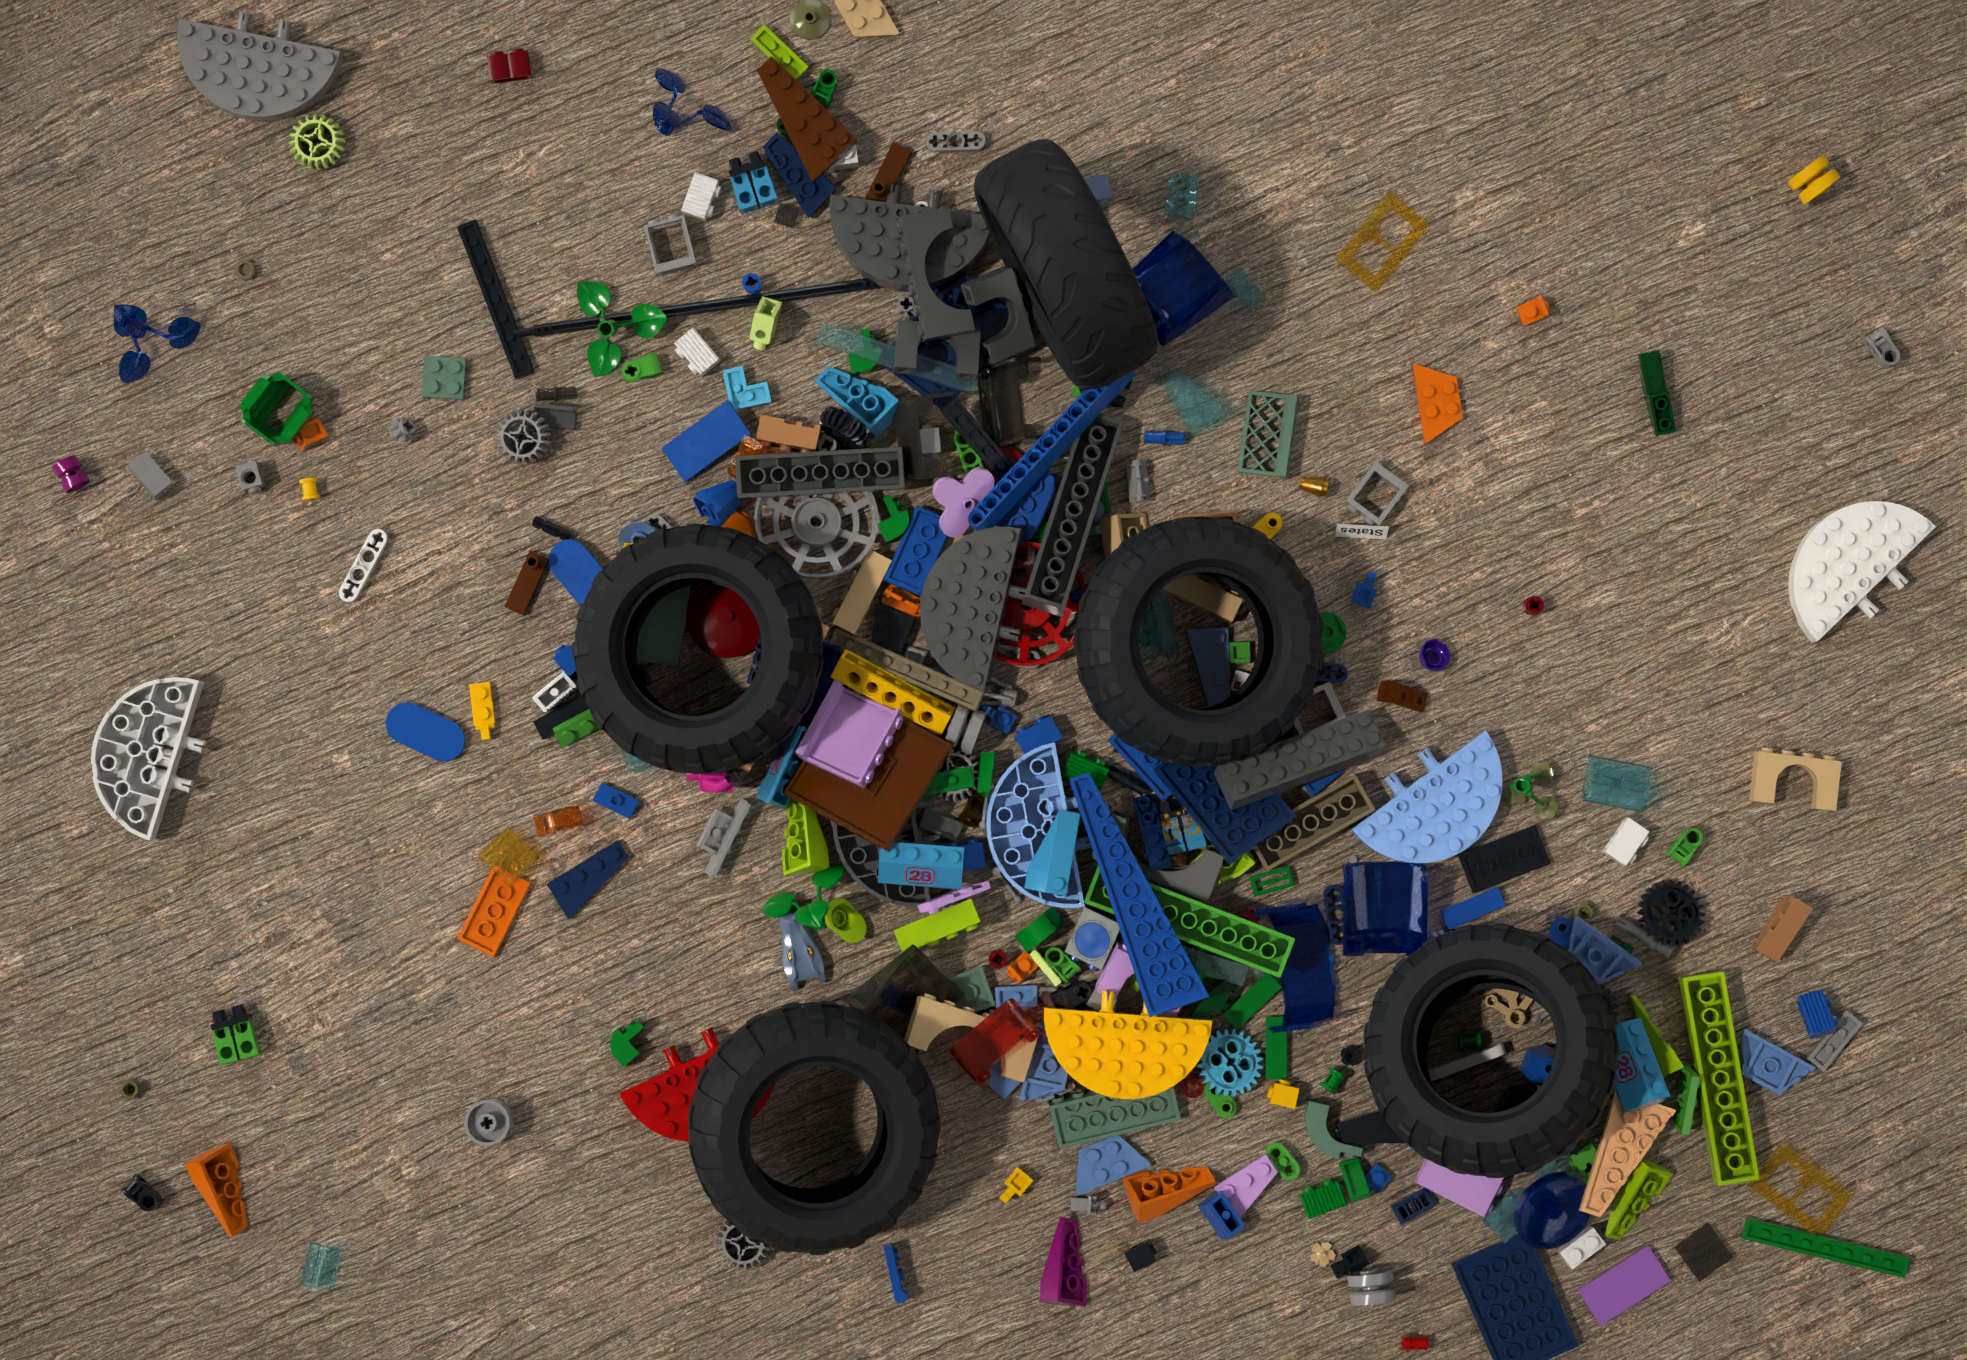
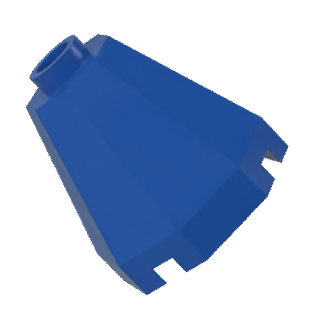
[692,480,743,527]
[1520,1044,1556,1086]

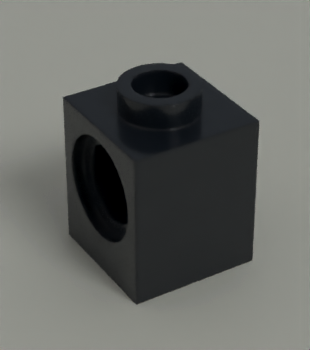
[1124,1240,1158,1272]

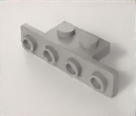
[696,798,751,878]

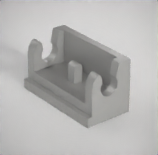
[128,451,173,501]

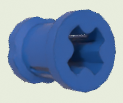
[742,273,762,294]

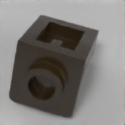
[957,791,990,828]

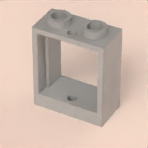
[644,214,697,276]
[1344,461,1409,526]
[1290,681,1346,737]

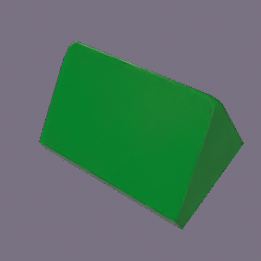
[977,752,995,799]

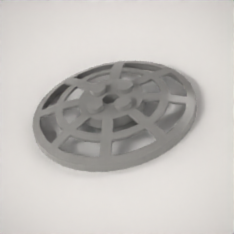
[754,492,879,579]

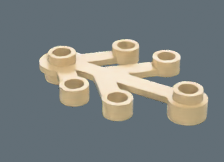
[1484,989,1533,1028]

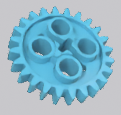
[1195,1029,1263,1097]

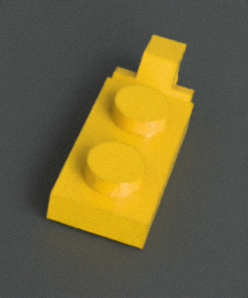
[469,682,496,740]

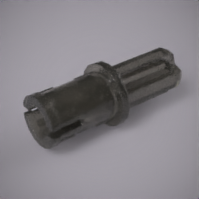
[536,386,578,402]

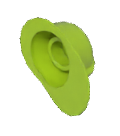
[824,898,867,943]

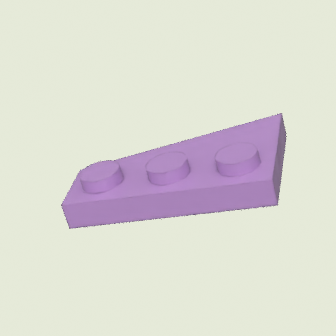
[917,881,991,914]
[1214,1153,1278,1218]

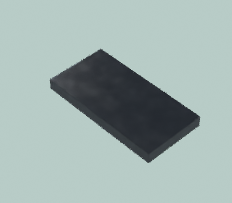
[1457,825,1550,894]

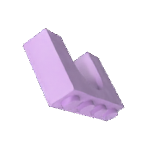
[1096,942,1181,1017]

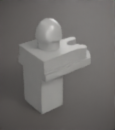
[1070,1194,1107,1215]

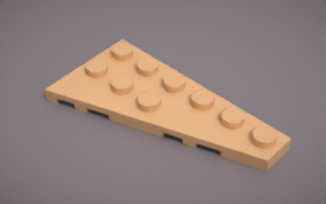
[1579,1090,1676,1217]

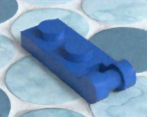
[884,1243,908,1303]

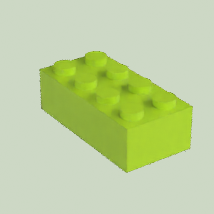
[893,899,981,956]

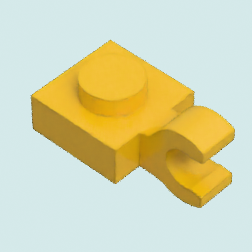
[999,1167,1033,1204]

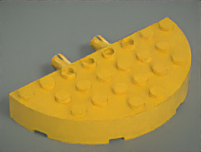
[1044,991,1212,1099]

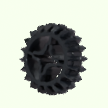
[818,407,872,450]

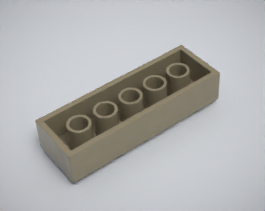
[1253,774,1375,872]

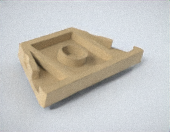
[834,0,900,39]

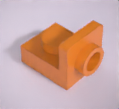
[1515,296,1550,327]
[293,418,328,451]
[1006,951,1039,983]

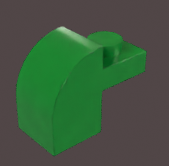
[848,329,881,376]
[877,495,909,544]
[1015,906,1065,952]
[610,1020,646,1067]

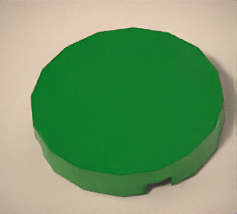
[1319,612,1347,654]

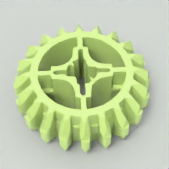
[289,114,345,170]

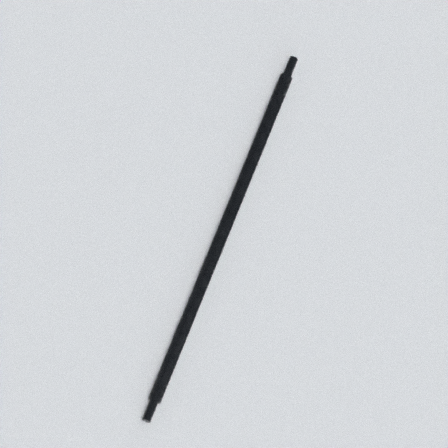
[513,278,882,338]

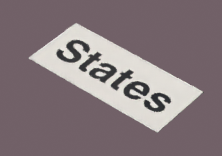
[1335,524,1389,539]

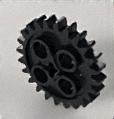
[1637,880,1705,947]

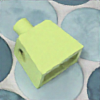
[749,296,782,350]

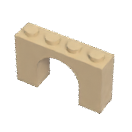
[1749,748,1842,811]

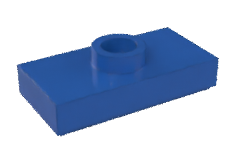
[593,782,639,819]

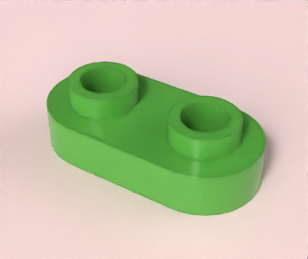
[1204,1082,1236,1118]
[1265,1142,1300,1180]

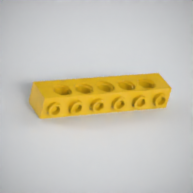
[831,649,956,736]

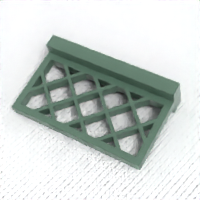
[1237,390,1299,479]

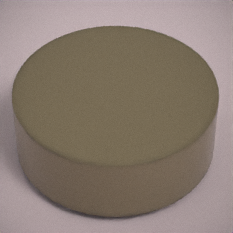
[235,259,256,281]

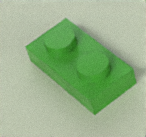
[553,709,600,747]

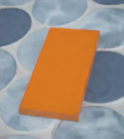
[457,864,532,957]

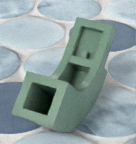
[1304,1100,1363,1160]

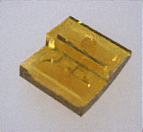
[478,827,539,886]

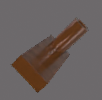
[866,142,912,202]
[504,551,549,616]

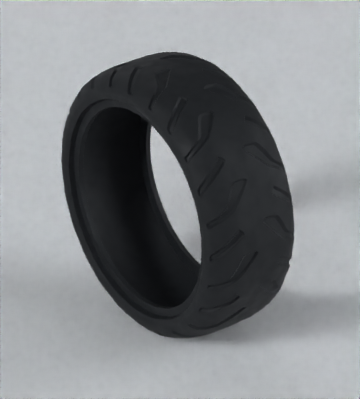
[974,139,1158,389]

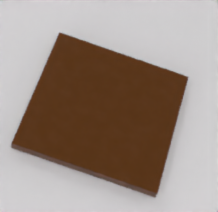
[783,688,954,852]

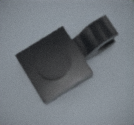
[1330,1245,1370,1279]

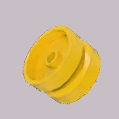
[1787,154,1841,205]

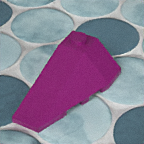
[1039,1217,1087,1307]

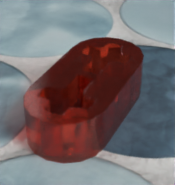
[1177,1071,1202,1098]

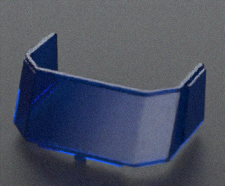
[1253,902,1336,1033]

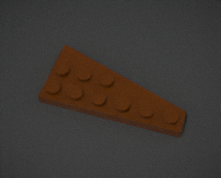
[757,56,858,184]

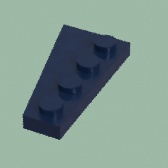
[763,132,837,219]
[547,840,629,920]

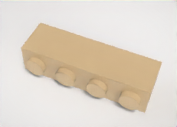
[831,550,892,635]
[1162,574,1243,623]

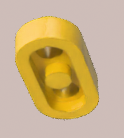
[1253,513,1283,539]

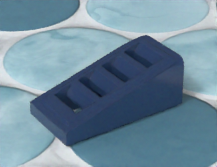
[1390,1187,1437,1225]

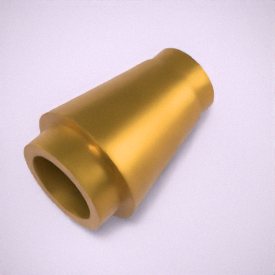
[1299,477,1330,498]

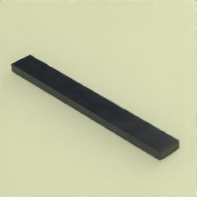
[457,219,535,380]

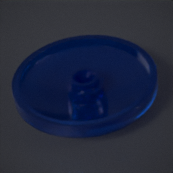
[1514,1172,1591,1249]

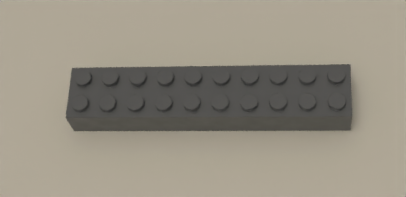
[1022,414,1124,617]

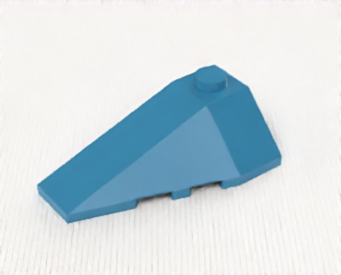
[815,366,899,439]
[1024,810,1080,896]

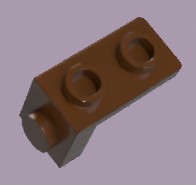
[1376,680,1428,712]

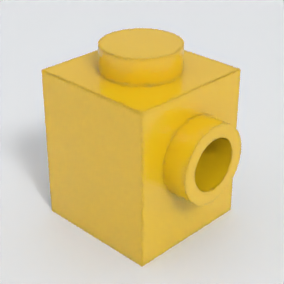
[1266,1079,1300,1109]

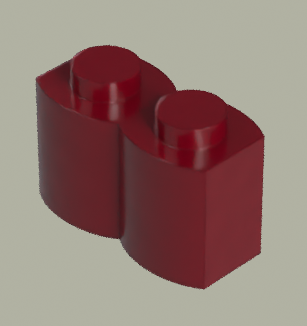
[487,48,532,84]

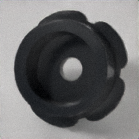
[1340,1045,1361,1066]

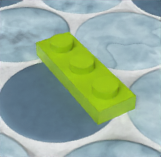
[750,25,809,80]

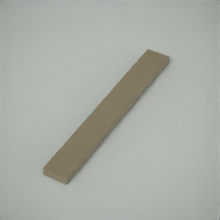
[829,627,986,711]

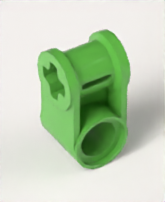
[622,353,663,383]
[1665,828,1703,867]
[1044,946,1082,985]

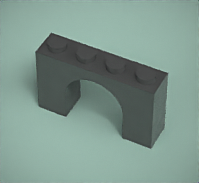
[961,267,1036,364]
[893,318,981,381]

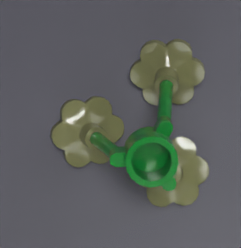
[1502,761,1560,820]

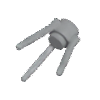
[980,676,1017,707]

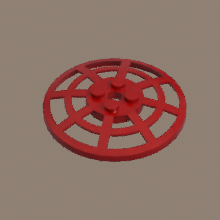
[996,542,1087,666]

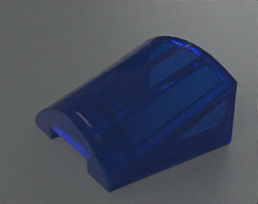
[1132,231,1236,347]
[1342,861,1428,956]

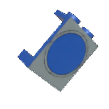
[1065,905,1120,971]

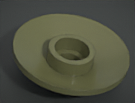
[789,0,831,40]

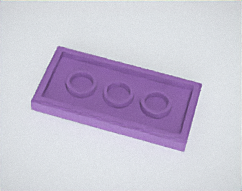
[1577,1245,1671,1326]

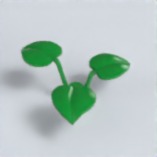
[577,281,667,377]
[761,864,846,930]

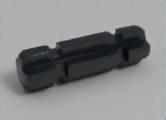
[532,516,572,540]

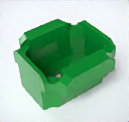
[239,371,315,447]

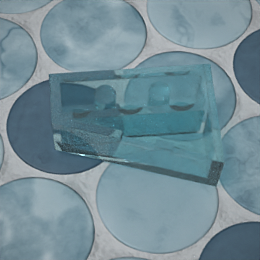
[1160,369,1228,436]

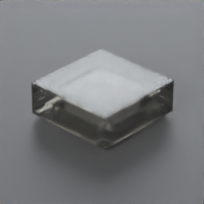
[774,203,800,229]

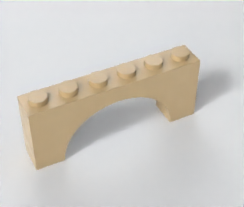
[904,994,1039,1083]

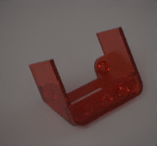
[950,998,1047,1089]

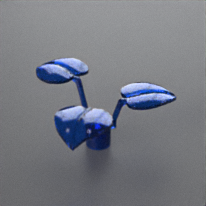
[653,68,732,136]
[113,304,200,383]

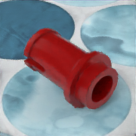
[1401,1335,1429,1352]

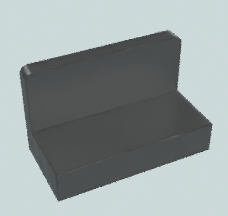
[533,403,577,430]

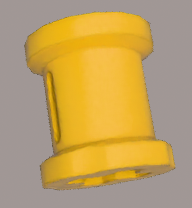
[299,477,320,501]

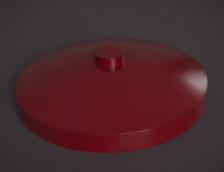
[686,584,760,658]

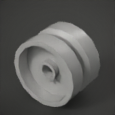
[945,704,986,755]
[464,1098,513,1146]
[1347,1268,1396,1306]

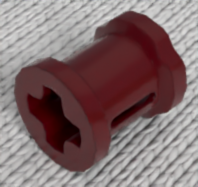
[1523,596,1544,616]
[989,950,1007,969]

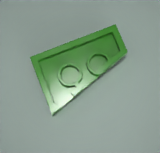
[1674,1061,1701,1135]

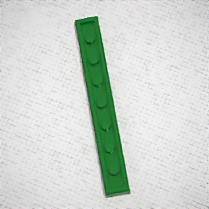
[1741,1217,1910,1278]

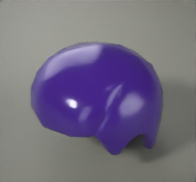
[1419,638,1450,672]

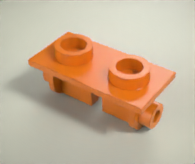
[881,584,921,620]

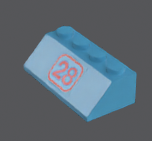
[757,725,807,810]
[878,842,965,889]
[1614,1018,1670,1113]

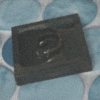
[1674,1223,1733,1282]

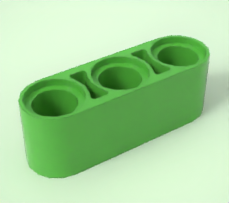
[954,432,983,476]

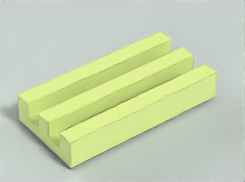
[1029,949,1061,986]

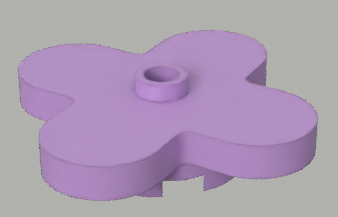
[933,467,996,538]

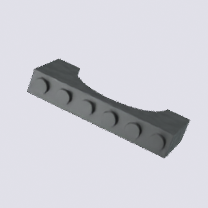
[895,207,975,342]
[1091,808,1225,903]

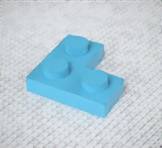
[722,366,772,410]

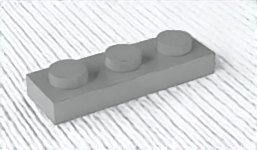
[1806,1010,1863,1072]

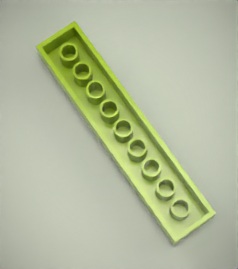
[1678,971,1760,1186]

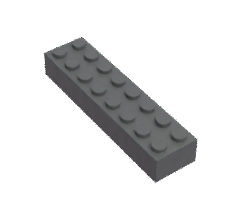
[735,447,905,500]
[1214,709,1386,810]

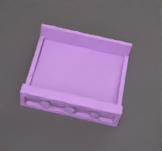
[795,680,903,788]
[1414,1158,1508,1217]

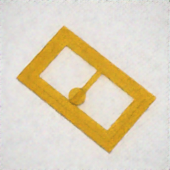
[1335,191,1429,292]
[1748,1143,1852,1235]

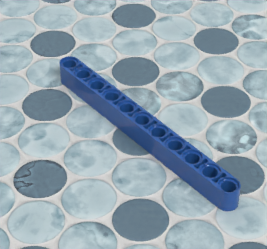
[968,371,1134,531]

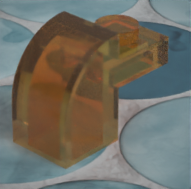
[727,435,763,478]
[533,805,584,837]

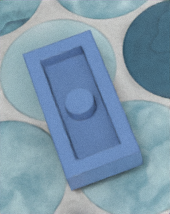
[995,985,1038,1008]

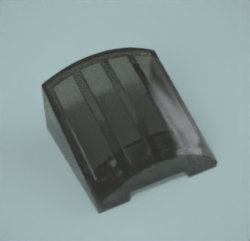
[844,944,965,1054]

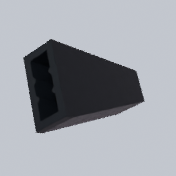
[1334,1109,1406,1144]

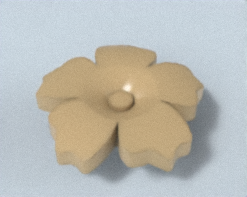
[1310,1242,1336,1267]

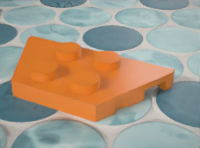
[1412,364,1463,444]

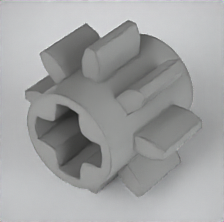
[894,292,915,318]
[389,416,415,444]

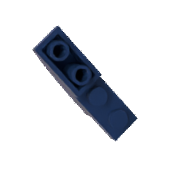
[1132,794,1171,872]

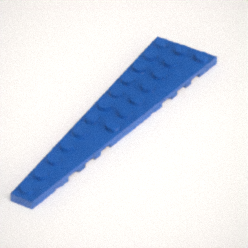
[1069,772,1209,1017]

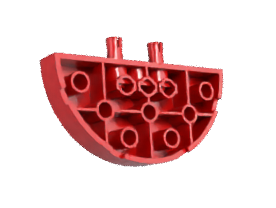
[619,1027,776,1142]

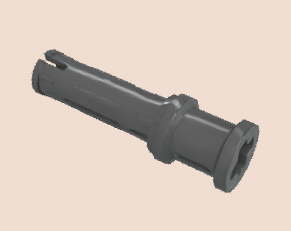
[1613,915,1676,959]

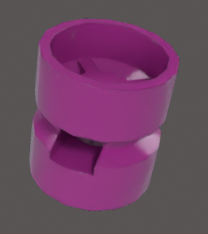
[52,455,90,493]

